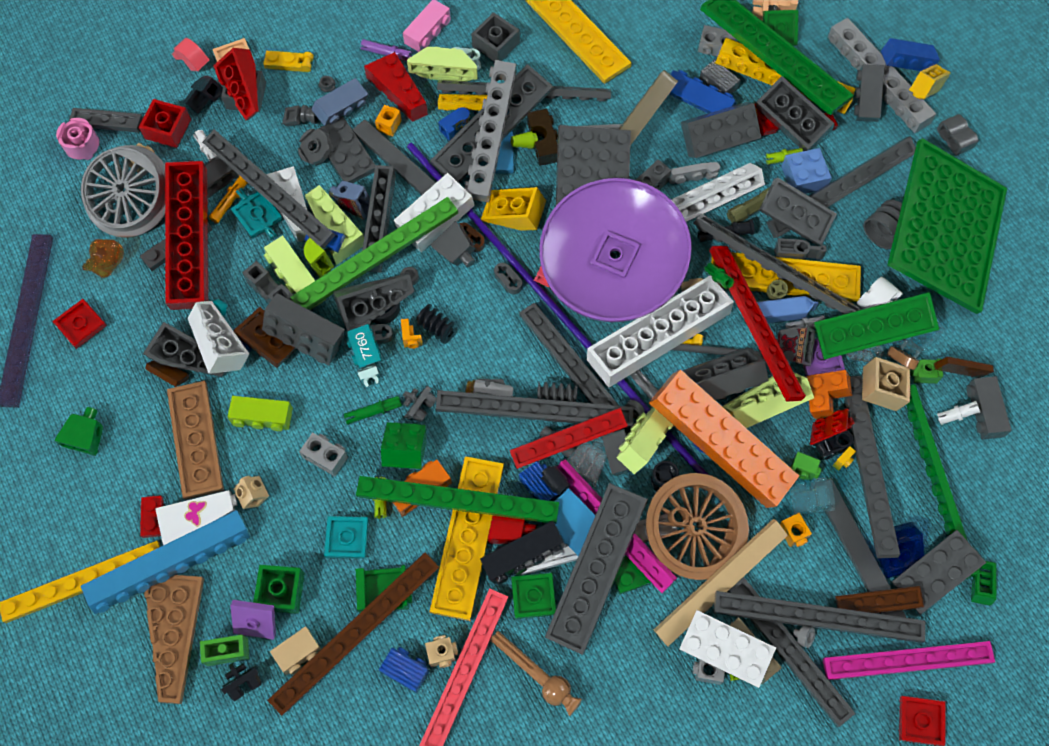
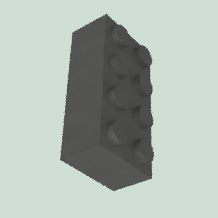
[756,76,834,151]
[681,102,761,158]
[262,293,345,366]
[682,347,769,400]

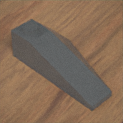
[333,273,414,331]
[143,322,224,377]

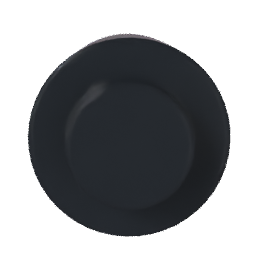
[541,465,571,496]

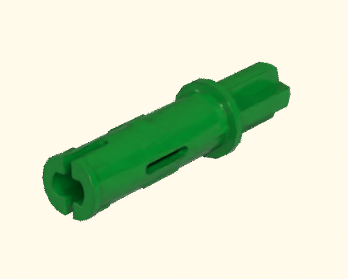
[344,396,402,425]

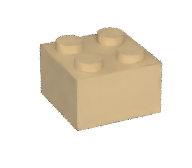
[862,357,910,411]

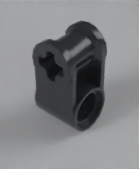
[813,431,853,461]

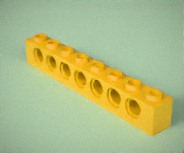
[715,38,856,114]

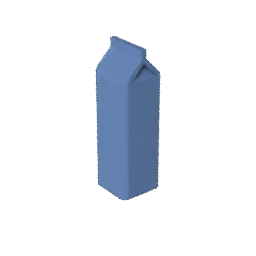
[757,296,818,323]

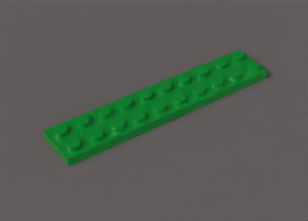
[700,0,854,115]

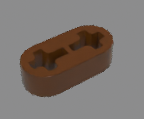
[459,222,485,252]

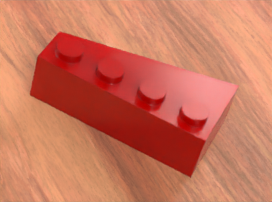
[364,52,428,122]

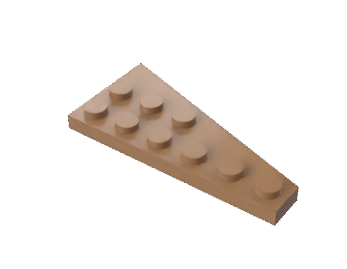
[144,575,204,704]

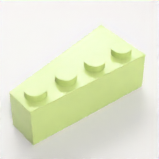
[264,236,326,310]
[723,372,814,428]

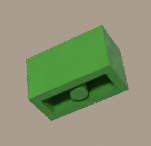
[200,635,249,666]

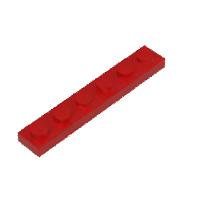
[510,407,628,469]

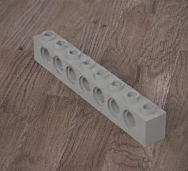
[828,18,936,133]
[465,60,516,203]

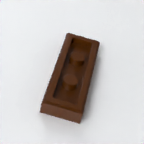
[934,356,994,378]

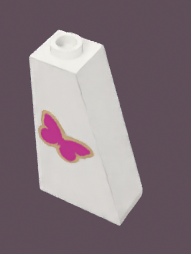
[155,490,238,545]

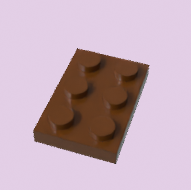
[234,307,297,368]

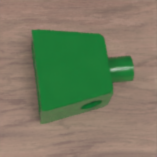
[54,407,103,456]

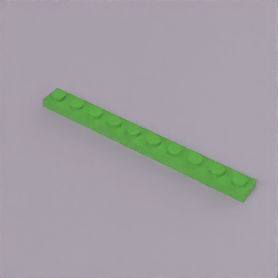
[291,197,458,310]

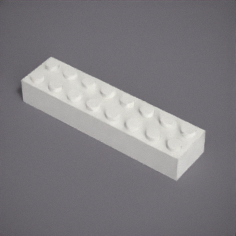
[586,275,734,387]

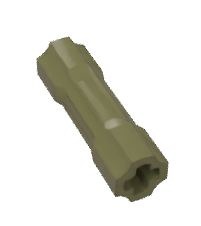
[727,187,770,223]

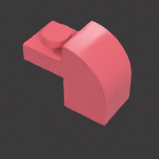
[172,38,210,71]

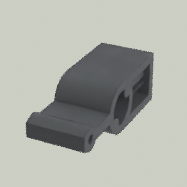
[774,238,826,260]

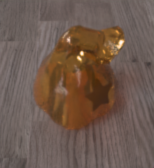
[82,239,124,278]

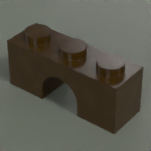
[527,109,558,166]

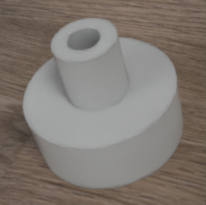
[793,626,815,648]

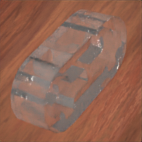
[846,345,884,362]

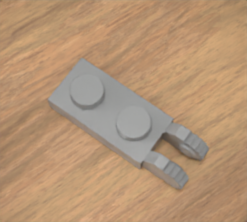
[669,162,720,184]

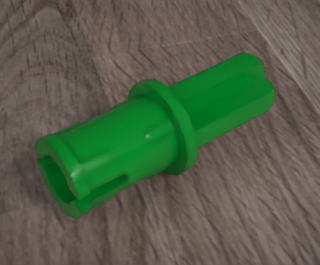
[704,263,734,289]

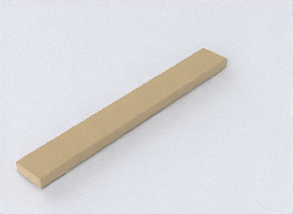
[653,519,788,646]

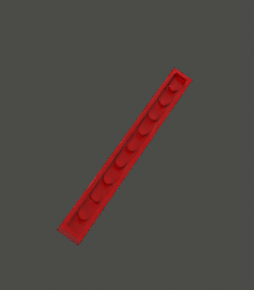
[709,246,806,402]

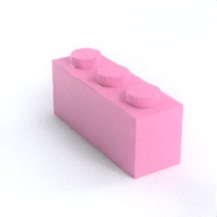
[403,0,451,52]

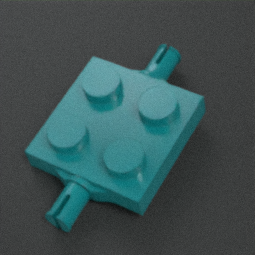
[231,188,282,239]

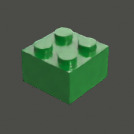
[381,422,427,469]
[253,565,305,614]

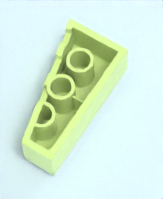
[305,185,364,265]
[616,407,673,474]

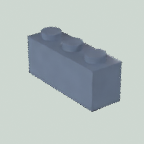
[311,78,368,126]

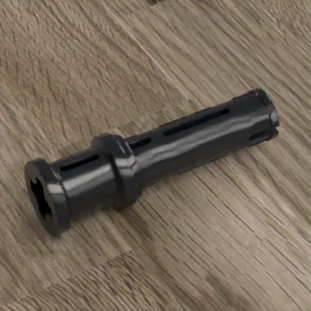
[697,219,755,243]

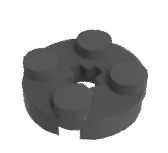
[298,129,333,166]

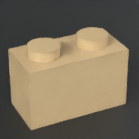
[270,626,321,675]

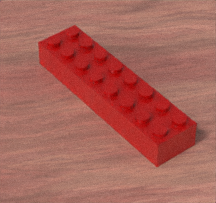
[165,161,209,310]

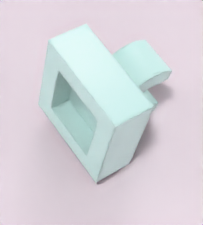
[357,364,379,387]

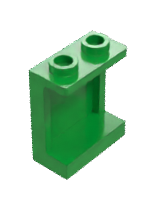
[356,565,412,613]

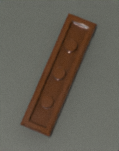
[835,586,924,613]

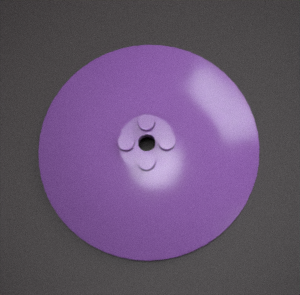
[540,178,691,322]

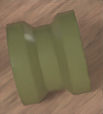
[767,280,788,300]

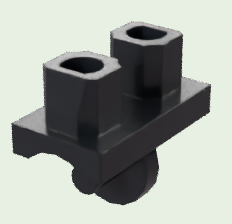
[221,662,262,702]

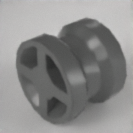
[300,105,318,124]

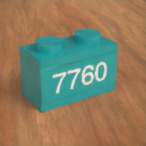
[345,324,383,369]

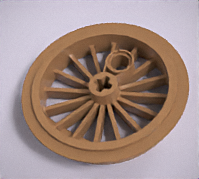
[646,473,749,580]

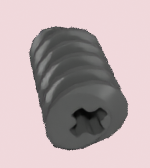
[537,382,577,402]

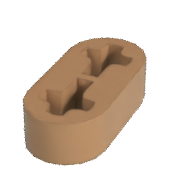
[887,346,919,370]

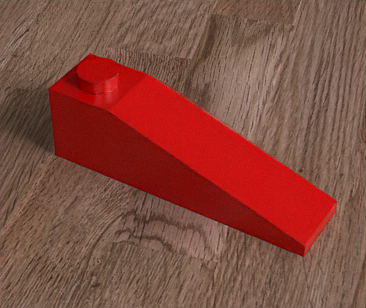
[213,47,258,120]

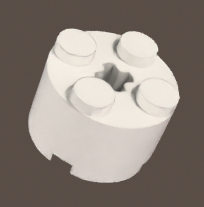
[857,276,903,309]

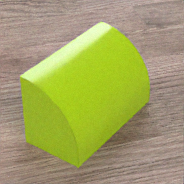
[304,238,334,278]

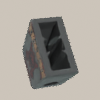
[776,327,816,367]

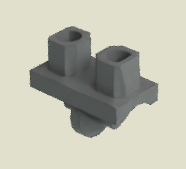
[403,386,437,422]

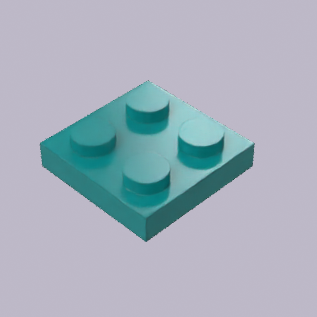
[324,516,369,559]

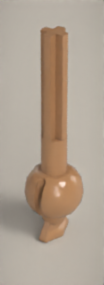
[491,631,582,716]

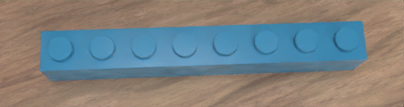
[81,510,250,614]

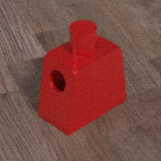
[488,515,536,544]

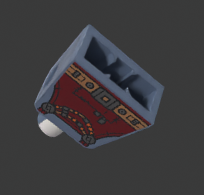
[329,181,370,220]

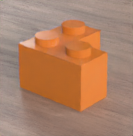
[807,370,852,420]

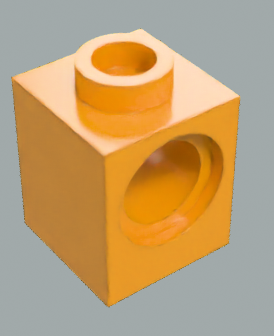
[375,105,402,137]
[780,513,812,547]

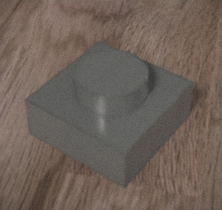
[282,105,301,127]

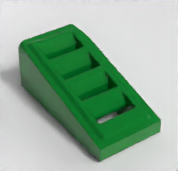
[971,561,996,606]

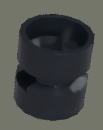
[650,461,679,492]

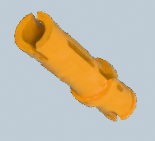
[208,175,248,224]

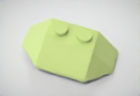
[407,46,478,82]

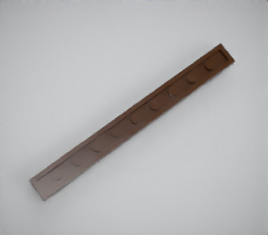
[267,552,439,716]

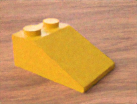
[481,187,546,231]

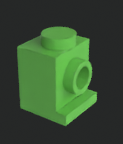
[910,359,943,384]
[790,452,821,480]

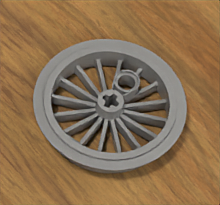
[81,145,165,238]

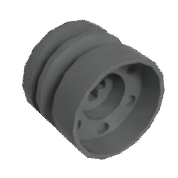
[863,200,902,249]

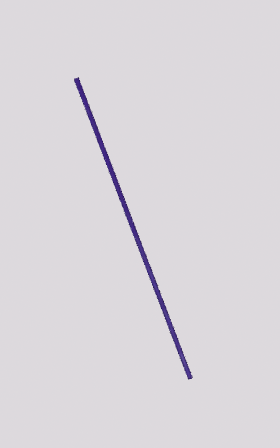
[407,143,709,475]

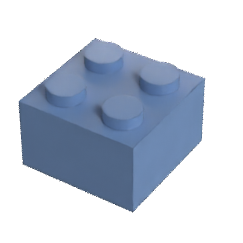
[781,148,831,194]

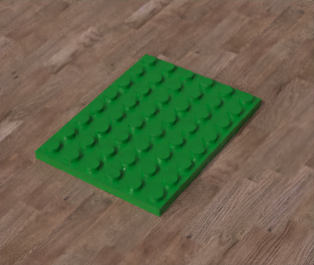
[887,138,1007,314]

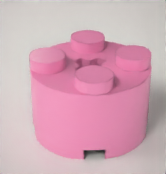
[56,118,99,160]

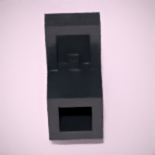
[183,76,223,114]

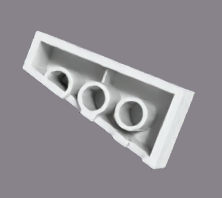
[266,166,308,242]
[188,301,249,374]

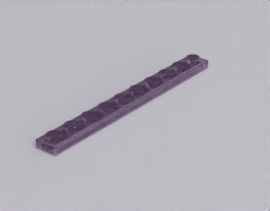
[0,234,53,408]

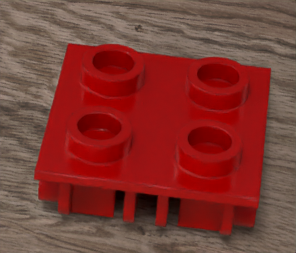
[810,408,854,445]

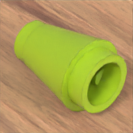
[511,131,538,149]

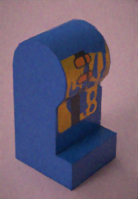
[438,107,470,141]

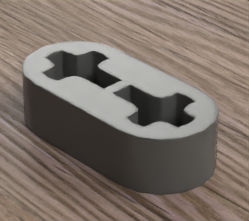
[494,263,522,294]
[370,324,393,344]

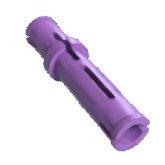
[360,39,412,61]

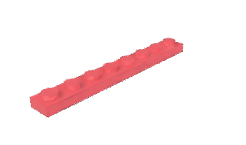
[419,589,509,746]

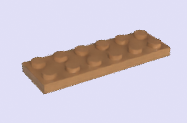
[167,381,224,500]

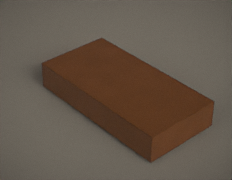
[145,360,189,387]

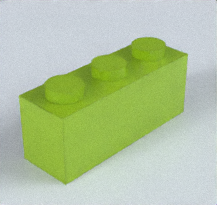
[227,396,293,431]

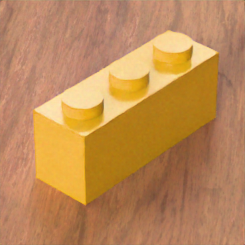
[909,64,951,99]

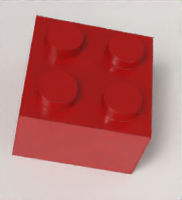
[139,99,191,148]

